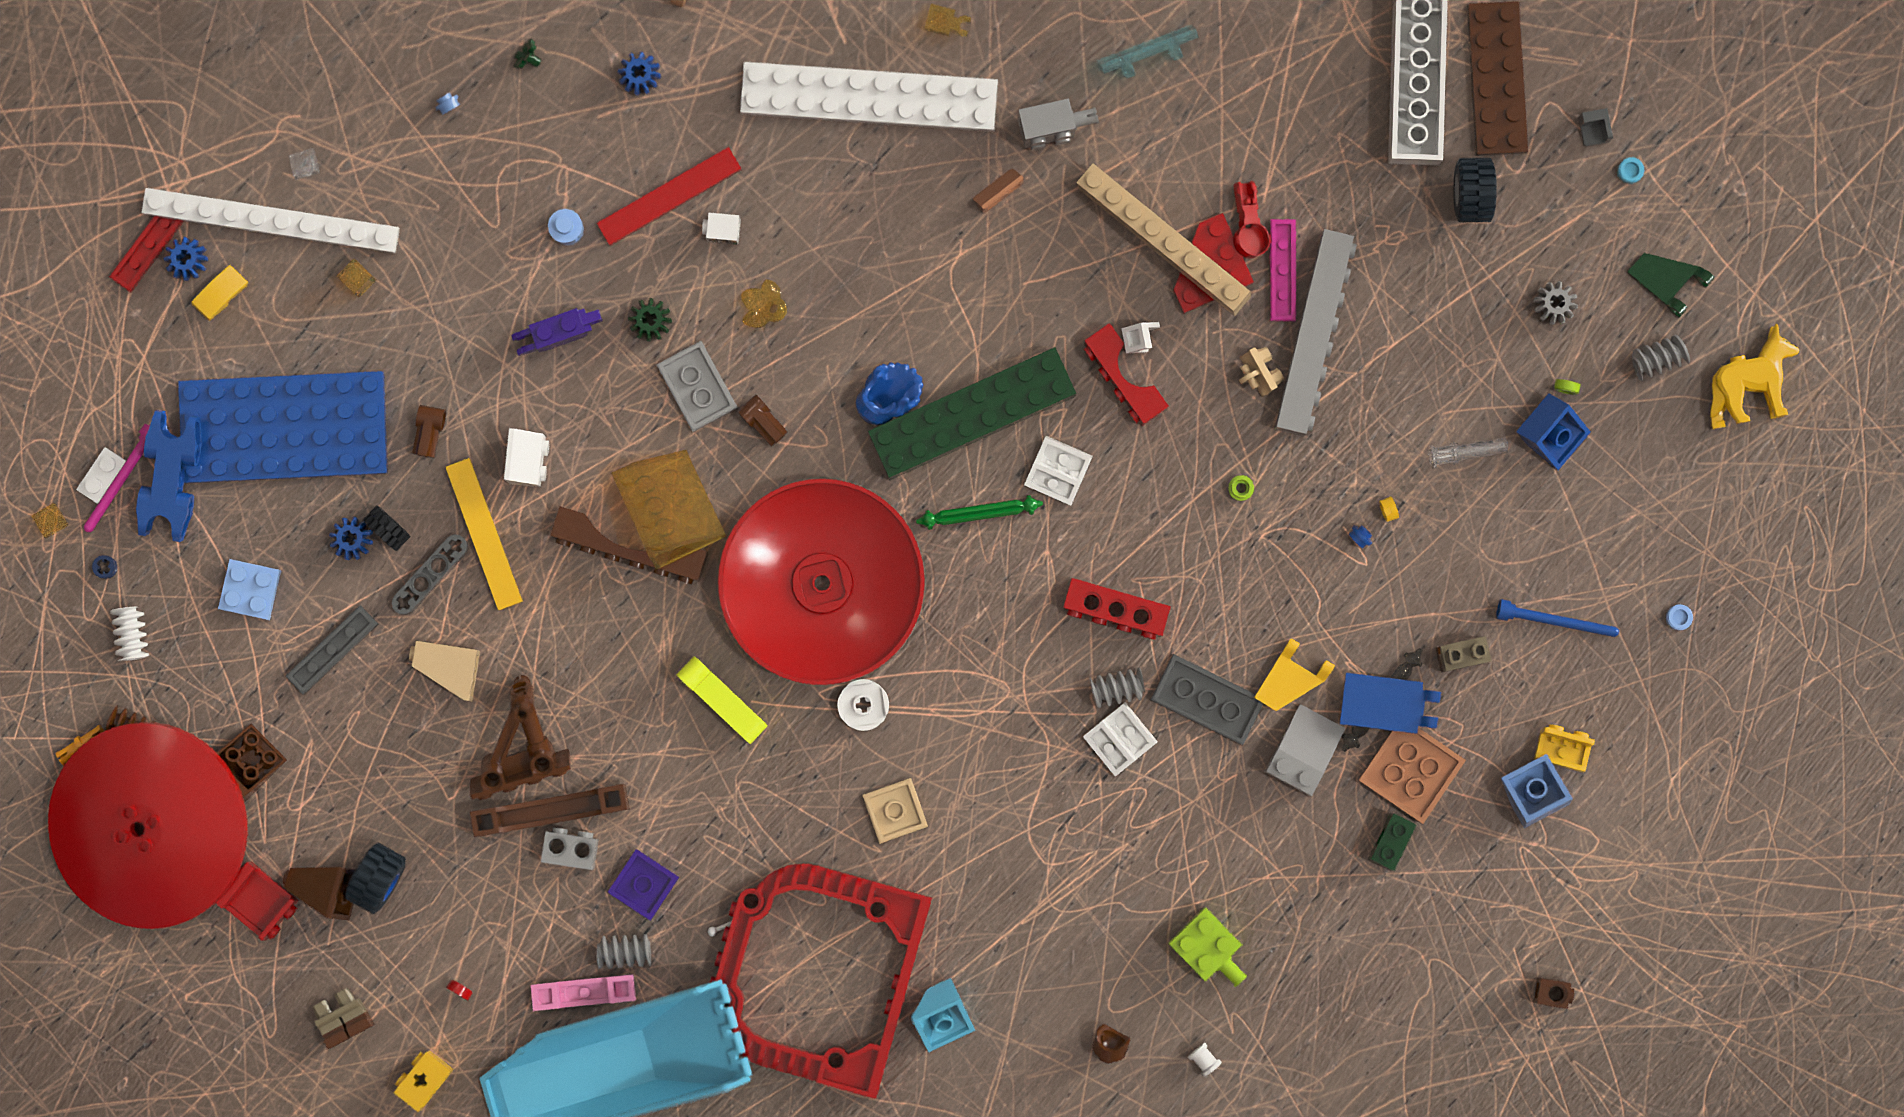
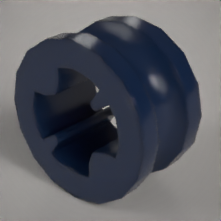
[92,555,118,579]

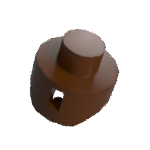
[1092,1024,1131,1064]

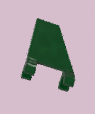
[1627,253,1715,318]

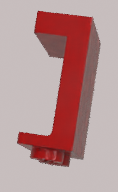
[216,861,299,941]

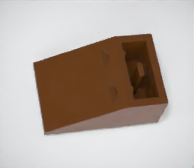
[217,724,287,803]

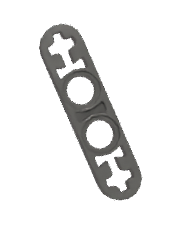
[392,535,469,615]

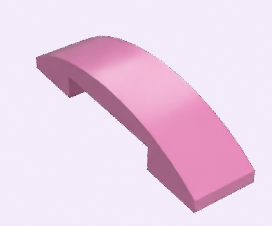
[531,975,636,1011]

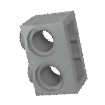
[541,827,599,870]

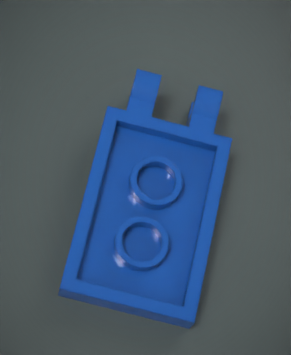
[1340,673,1441,734]

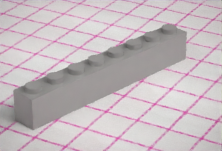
[1275,229,1357,436]

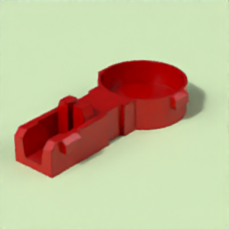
[1233,181,1272,259]

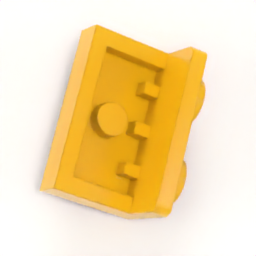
[1533,724,1595,773]

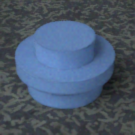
[435,92,460,115]

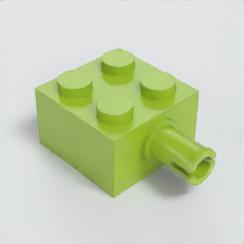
[1168,907,1247,987]

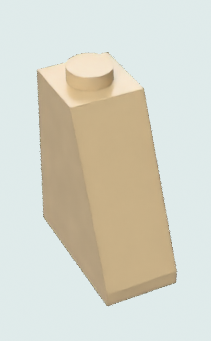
[409,641,480,702]

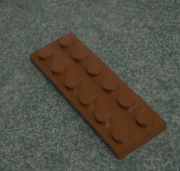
[1467,1,1528,156]

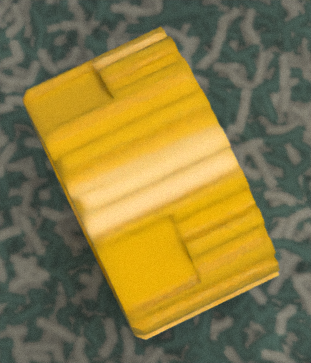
[1379,497,1399,522]

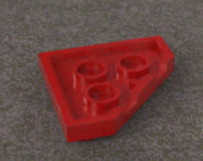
[1173,213,1254,314]

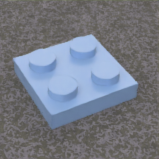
[218,559,281,620]

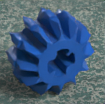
[618,52,661,96]
[163,237,208,281]
[329,517,373,561]

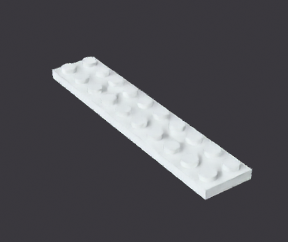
[740,62,998,132]

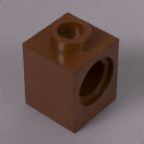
[1533,977,1575,1009]

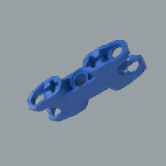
[136,410,202,542]

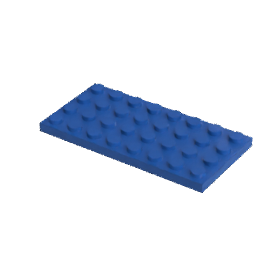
[178,371,388,484]

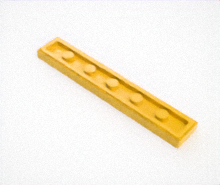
[446,458,523,611]

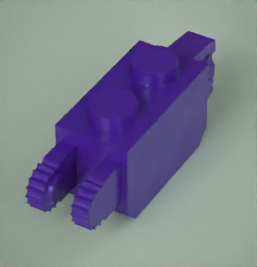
[511,308,603,356]

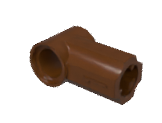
[737,394,788,447]
[412,405,446,458]

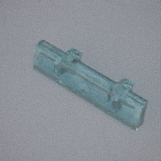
[1097,25,1199,79]

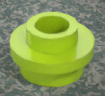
[1228,475,1254,501]

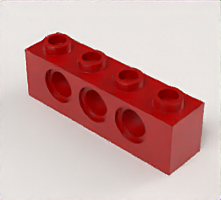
[1063,578,1171,640]

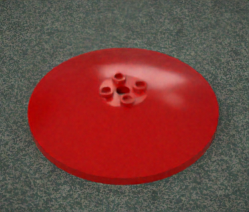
[718,479,925,685]
[48,722,248,929]

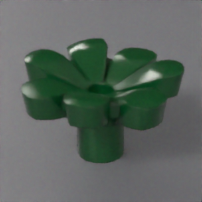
[514,38,541,69]

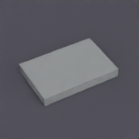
[656,341,738,432]

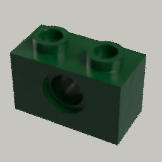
[1368,813,1417,871]

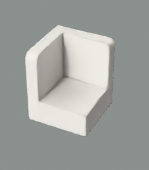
[1122,322,1160,353]

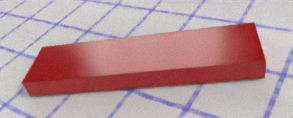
[109,216,184,292]

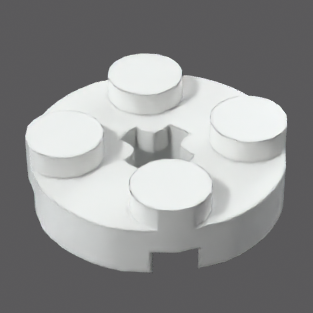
[838,679,889,731]

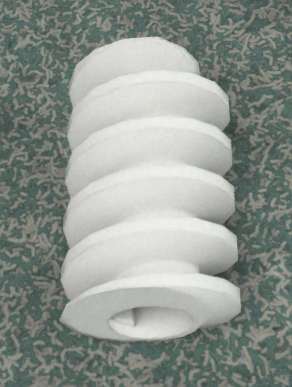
[110,607,149,661]

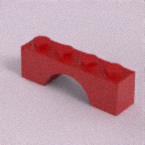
[1083,323,1169,426]

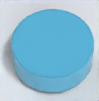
[1617,157,1644,184]

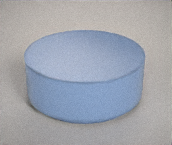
[1666,604,1693,631]

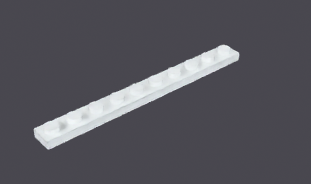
[141,188,399,254]

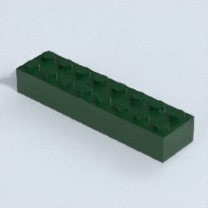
[868,347,1077,480]

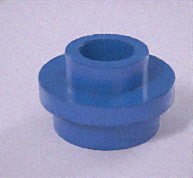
[1349,525,1372,548]

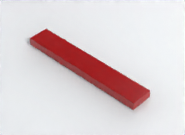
[597,147,742,246]

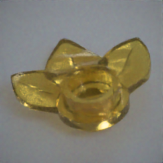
[741,279,787,328]

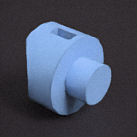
[548,209,584,245]

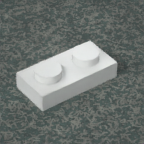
[76,447,126,504]

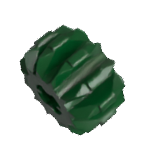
[628,298,672,342]

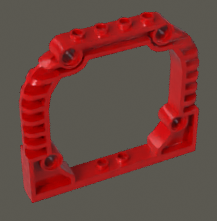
[709,864,932,1099]

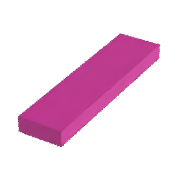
[1270,219,1296,322]

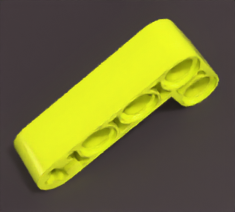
[676,656,768,745]

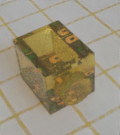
[337,258,377,298]

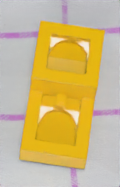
[191,265,248,321]

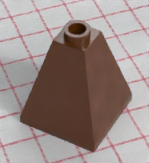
[283,867,356,920]

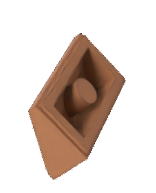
[973,169,1024,213]

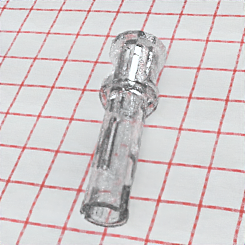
[1428,437,1508,468]

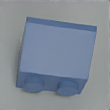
[1501,754,1572,828]

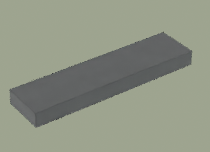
[286,605,379,695]

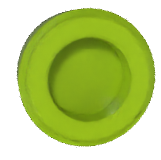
[1554,379,1581,395]

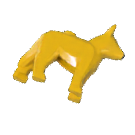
[1710,324,1800,430]

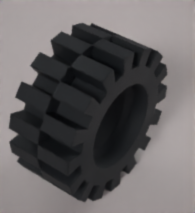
[363,505,411,552]

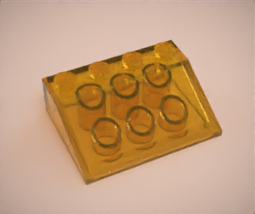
[611,450,726,569]

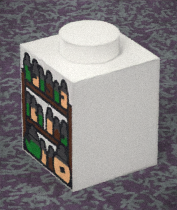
[702,213,741,244]

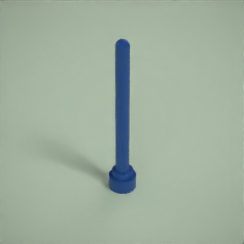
[1496,599,1619,637]

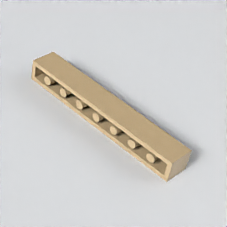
[1077,164,1251,316]

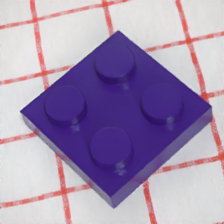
[608,849,680,921]

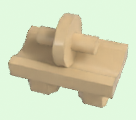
[1239,347,1284,397]

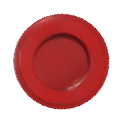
[446,980,473,1001]

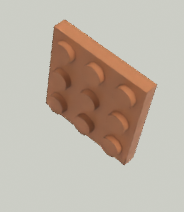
[1358,728,1466,824]

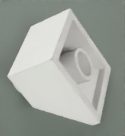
[504,428,549,487]

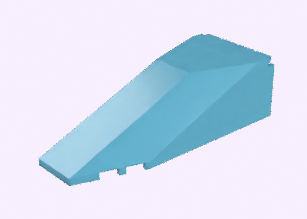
[480,980,752,1117]

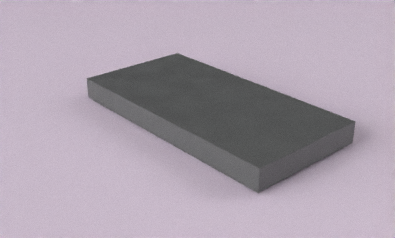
[1150,654,1263,746]

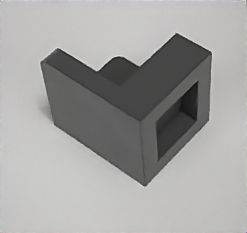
[1578,108,1613,147]

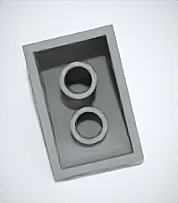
[1264,704,1345,796]

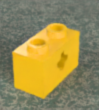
[394,1050,454,1112]

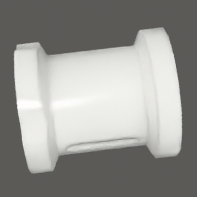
[1188,1042,1222,1077]

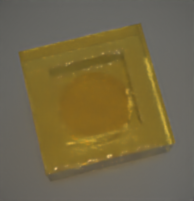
[32,503,69,538]

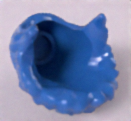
[856,362,923,425]

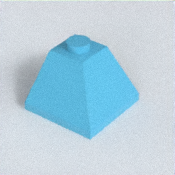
[911,978,975,1052]

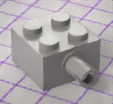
[1018,99,1099,151]

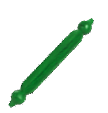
[916,495,1043,530]

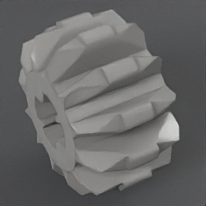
[1534,281,1578,325]

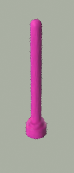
[84,423,150,533]

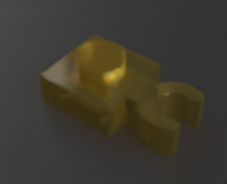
[925,4,972,37]

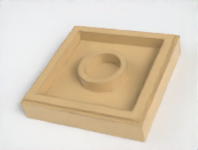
[863,778,928,844]

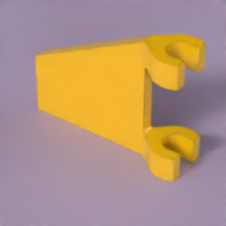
[1254,638,1335,711]

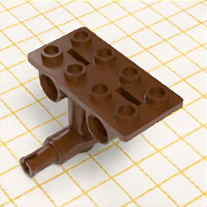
[470,675,571,800]

